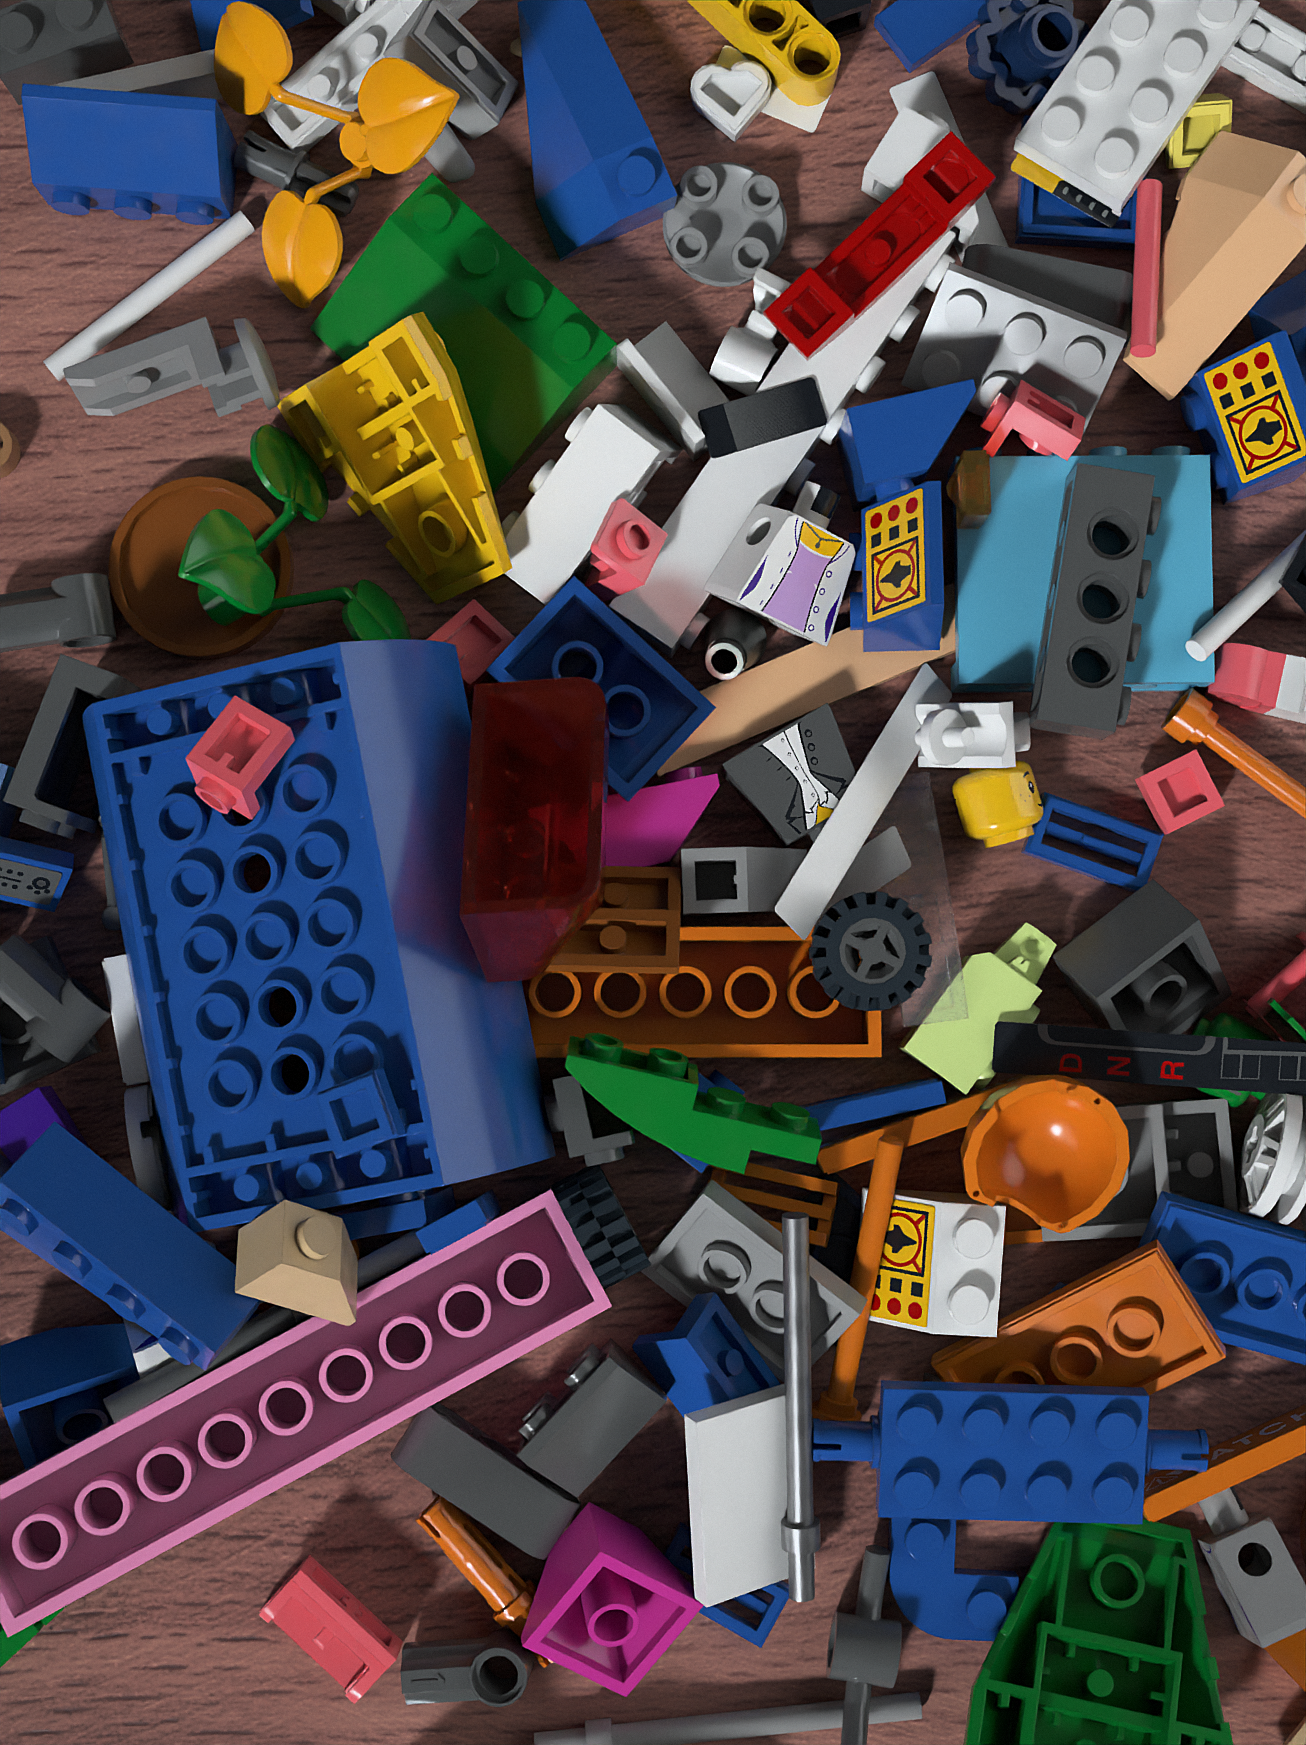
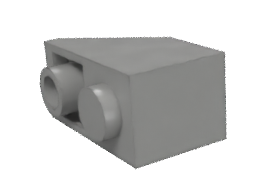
[680,847,807,917]

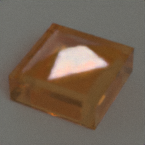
[946,450,991,529]

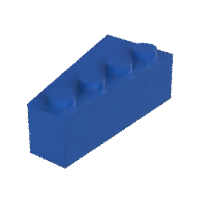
[0,1121,262,1371]

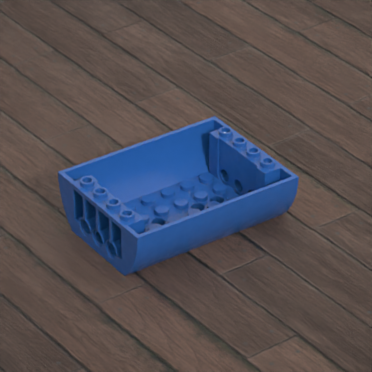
[82,639,556,1232]

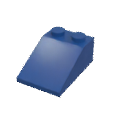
[486,576,716,802]

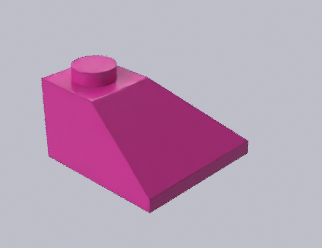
[521,1502,704,1697]

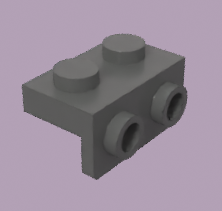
[544,1073,635,1166]

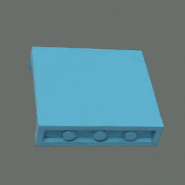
[948,446,1215,693]

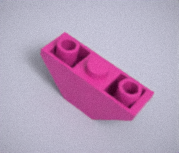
[529,766,720,867]

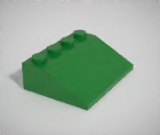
[310,173,617,496]

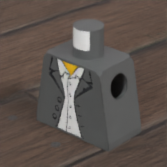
[720,703,856,848]

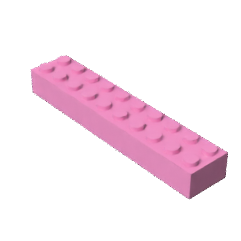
[0,1189,612,1637]

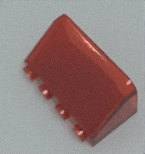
[459,677,609,982]

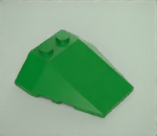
[963,1519,1233,1745]

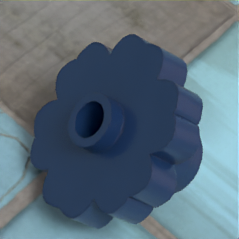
[966,0,1090,115]

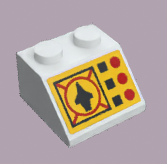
[859,1187,1006,1337]

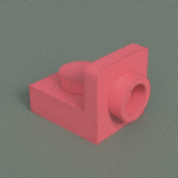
[980,380,1086,461]
[585,498,668,603]
[426,599,516,700]
[185,695,295,819]

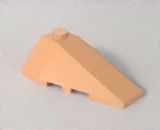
[1123,130,1306,401]

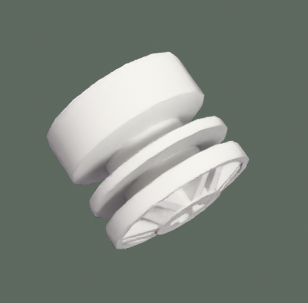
[1236,1093,1306,1230]

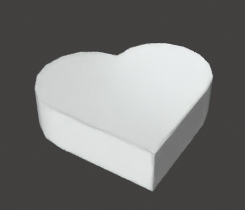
[690,60,771,142]

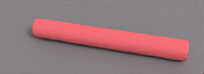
[1130,179,1163,358]

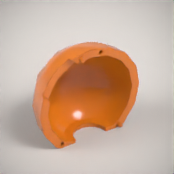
[960,1075,1130,1234]

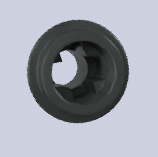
[705,609,767,680]

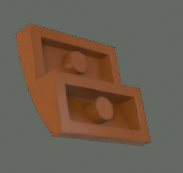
[544,865,682,974]

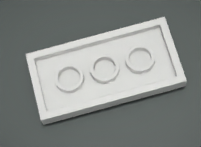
[1014,0,1260,213]

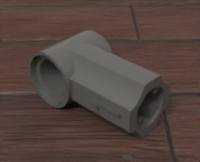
[0,573,117,653]
[0,935,111,1063]
[400,1628,535,1707]

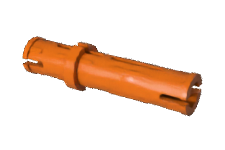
[415,1496,553,1668]

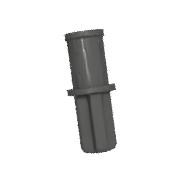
[234,130,359,217]

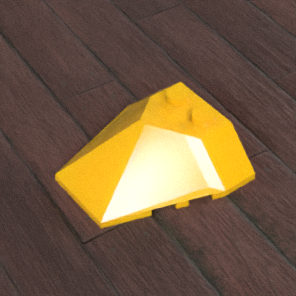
[277,312,512,605]

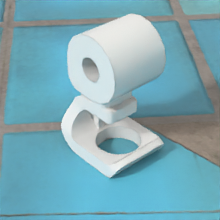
[709,267,792,396]

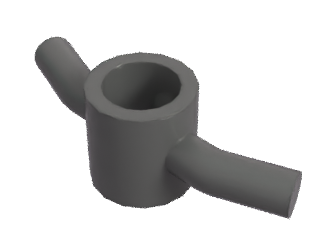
[826,1545,902,1745]

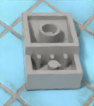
[1041,1097,1238,1242]

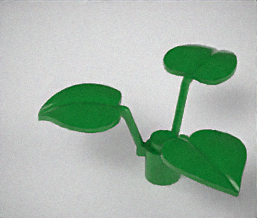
[178,423,411,641]

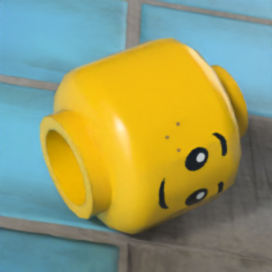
[952,760,1044,848]

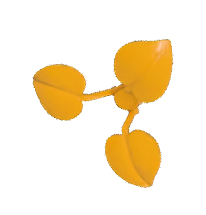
[214,1,460,308]

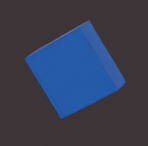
[313,1068,406,1159]

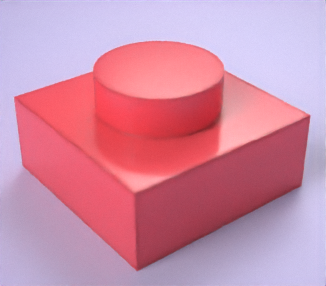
[1135,749,1225,835]

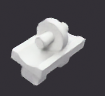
[915,701,1031,768]

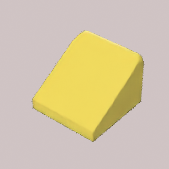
[1165,93,1232,169]

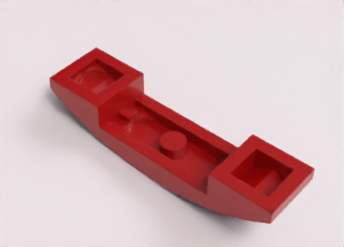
[763,131,996,361]

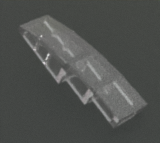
[872,771,969,1027]

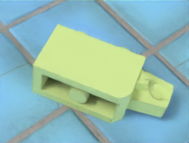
[897,922,1057,1095]

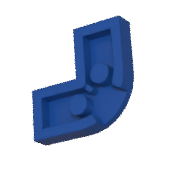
[887,1518,1019,1642]

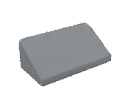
[383,0,519,140]

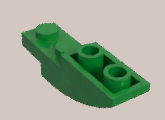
[565,1033,822,1174]

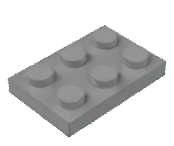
[901,262,1128,453]
[641,1180,868,1383]

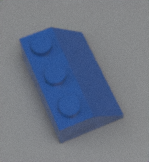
[21,84,238,225]

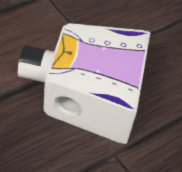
[703,481,856,647]

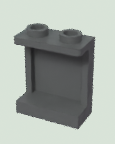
[3,654,144,839]

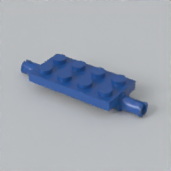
[812,1380,1209,1524]

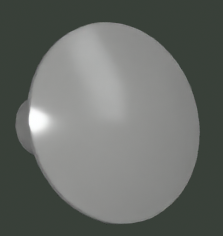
[663,162,787,287]

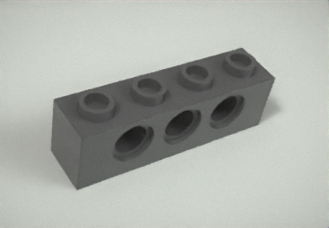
[1028,463,1161,740]

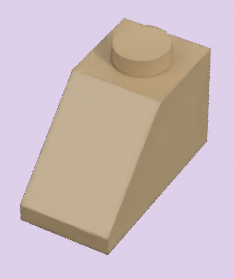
[235,1200,358,1326]

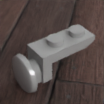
[63,317,280,417]

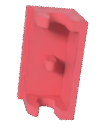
[258,1555,403,1704]

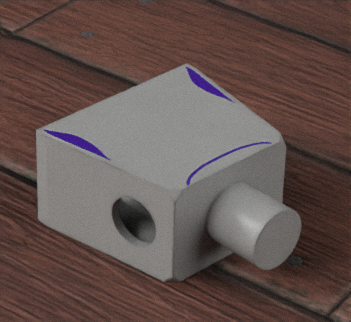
[1197,1486,1306,1648]

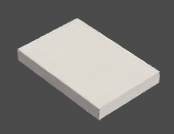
[684,1384,815,1607]

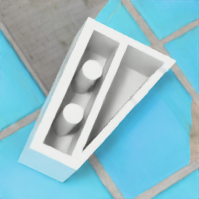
[501,404,683,605]

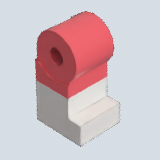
[1205,643,1306,724]

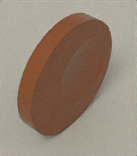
[108,476,294,660]

